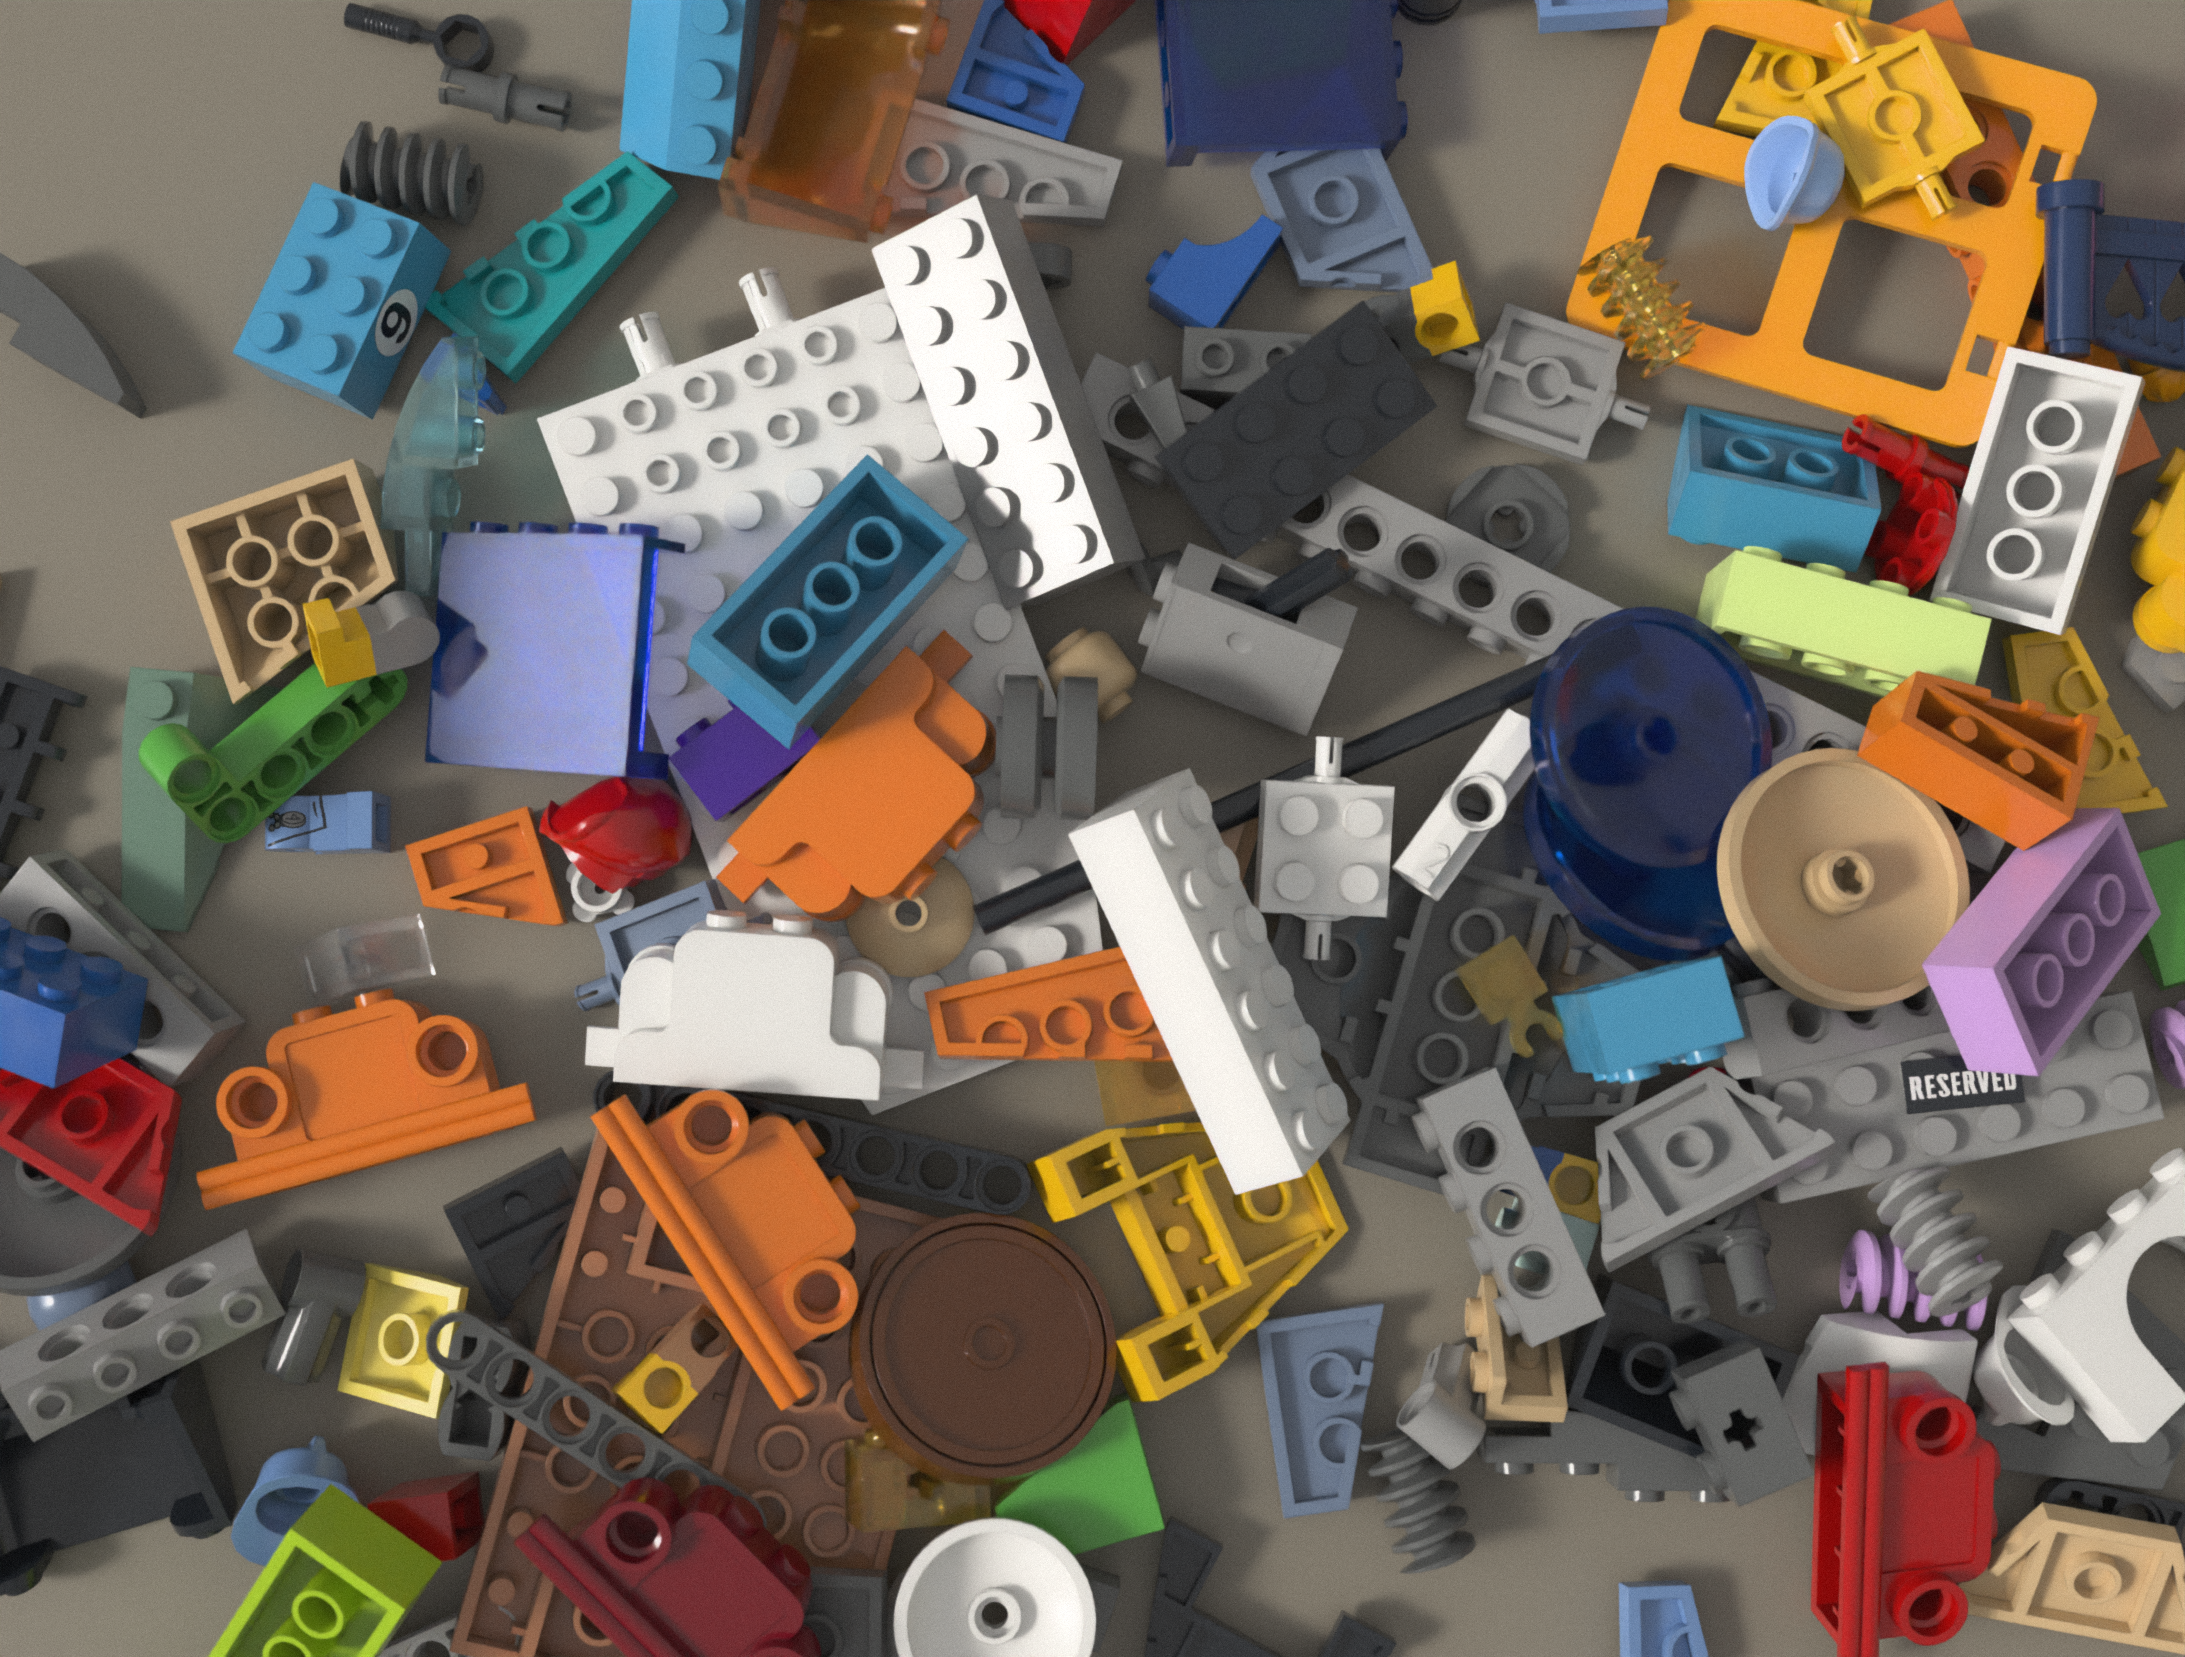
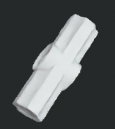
[1392,709,1554,901]

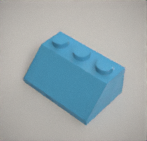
[619,0,761,181]
[1667,404,1881,573]

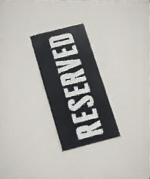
[1900,1055,2025,1114]

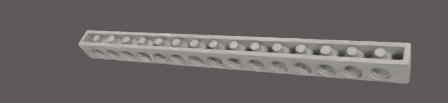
[1081,352,2005,876]

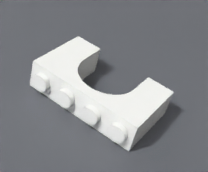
[2007,1148,2185,1443]

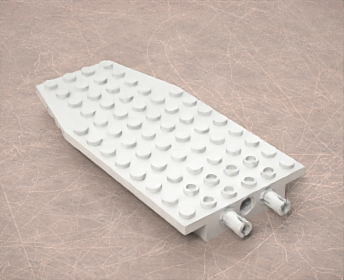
[537,267,1103,1115]

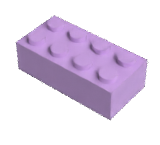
[1922,808,2161,1076]

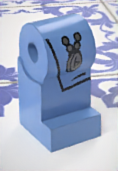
[265,791,391,854]

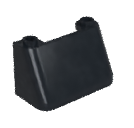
[0,1359,238,1596]

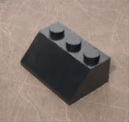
[1566,1273,1799,1458]

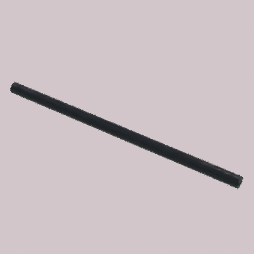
[973,622,1639,935]

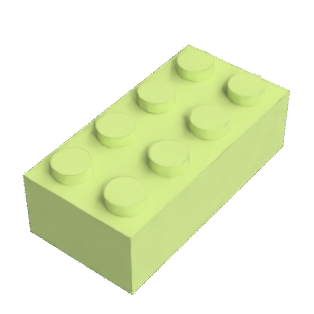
[1689,546,1992,698]

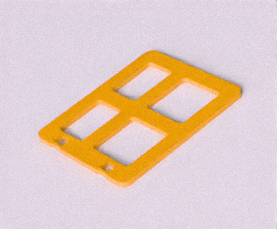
[1566,0,2097,448]

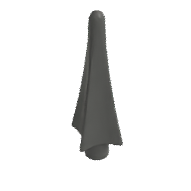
[1128,358,1187,449]

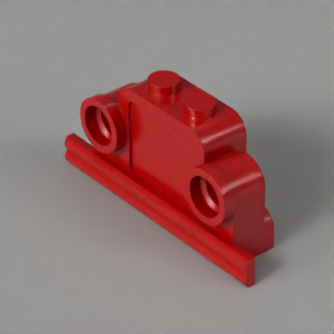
[1811,1362,2001,1657]

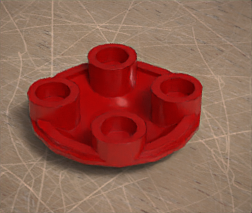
[1864,472,1958,596]

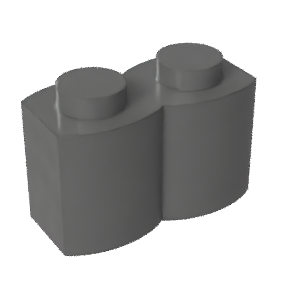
[438,1314,531,1461]

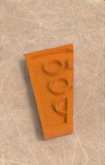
[924,946,1174,1062]

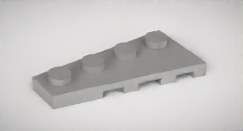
[846,89,1123,227]

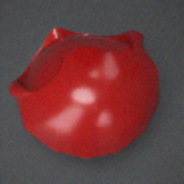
[539,770,693,894]

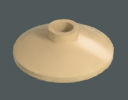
[845,857,975,977]

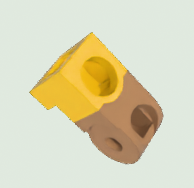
[610,1302,738,1434]

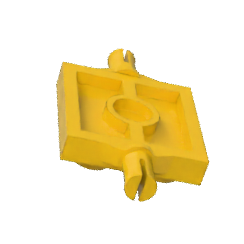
[1803,15,1985,221]

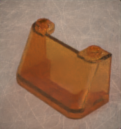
[718,0,950,244]

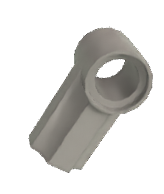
[1396,1342,1486,1469]

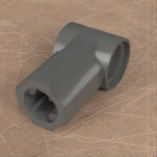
[261,1247,366,1386]

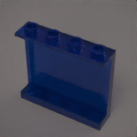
[1155,0,1408,167]
[425,521,685,780]

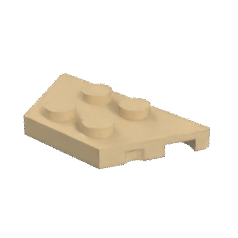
[1957,1502,2185,1655]

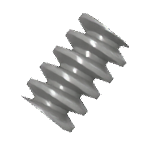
[1867,1166,2003,1317]

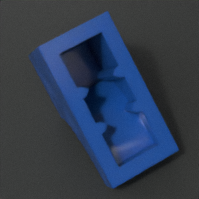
[1145,214,1283,330]

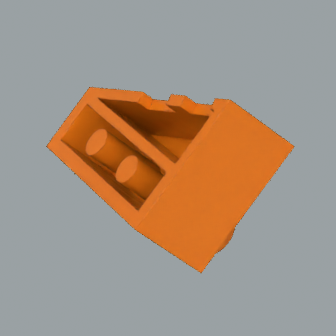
[1857,671,2100,851]

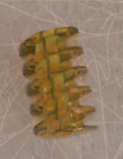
[1577,235,1707,381]

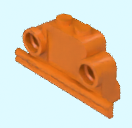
[716,630,996,922]
[196,988,537,1210]
[590,1089,861,1411]

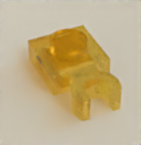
[1455,935,1563,1058]

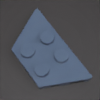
[1250,67,1433,293]

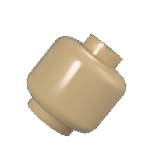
[1045,627,1138,724]

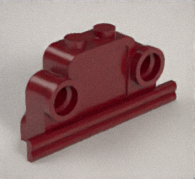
[513,1478,821,1657]

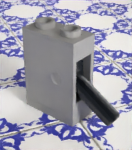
[1138,542,1358,736]

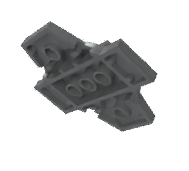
[1271,793,1641,1195]

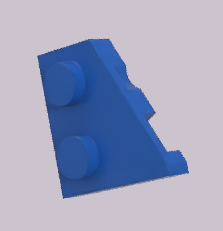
[946,0,1085,143]

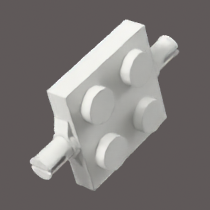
[1253,736,1395,960]

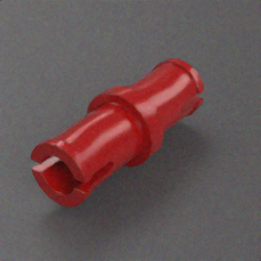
[1842,414,1970,499]

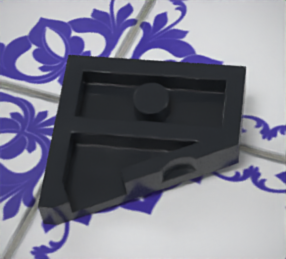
[443,1147,581,1320]

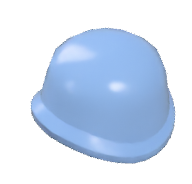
[1744,116,1845,231]

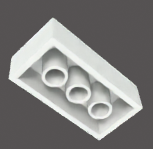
[1930,346,2146,635]

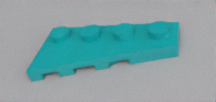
[425,151,679,384]

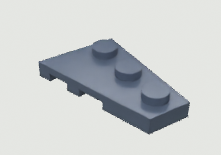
[1255,1301,1384,1518]

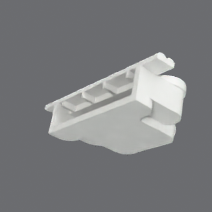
[585,910,925,1101]

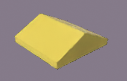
[337,1263,469,1419]

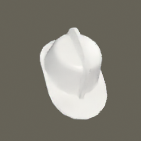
[1972,1285,2074,1426]

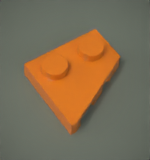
[405,806,568,927]

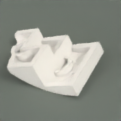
[1783,1311,1978,1455]

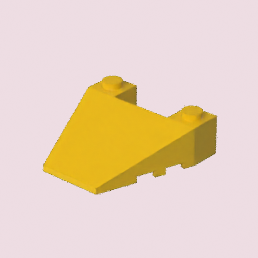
[1026,1122,1349,1402]

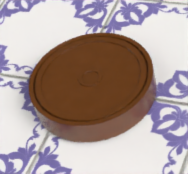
[848,1213,1117,1486]

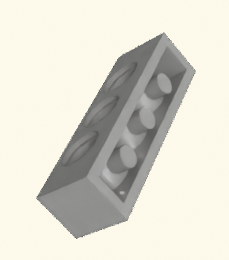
[0,849,246,1088]
[1723,977,1950,1079]
[1412,1067,1605,1348]
[0,1228,286,1442]

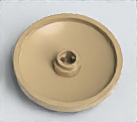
[1717,748,1970,1011]

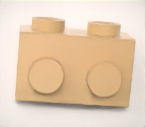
[1465,1274,1568,1423]

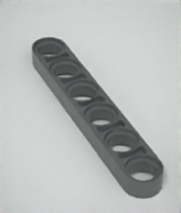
[426,1309,767,1528]

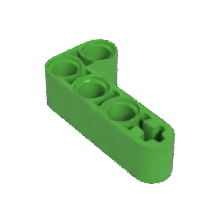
[139,662,408,843]

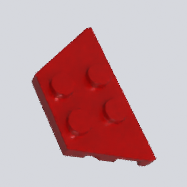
[0,1058,183,1237]

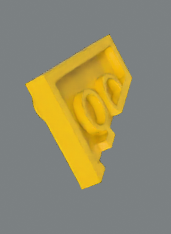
[2002,627,2168,814]

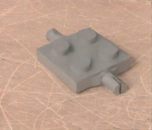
[1438,303,1651,465]

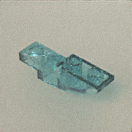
[380,336,486,596]

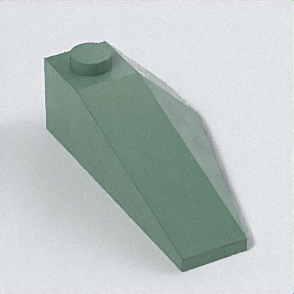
[121,666,282,932]

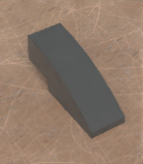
[0,253,147,419]

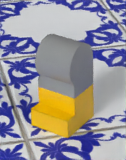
[302,590,440,688]

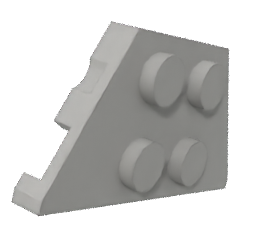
[1595,1066,1836,1273]

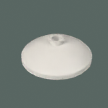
[894,1517,1096,1657]

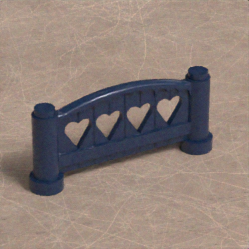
[2036,179,2185,373]

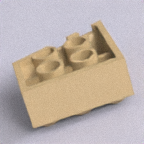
[170,458,398,705]

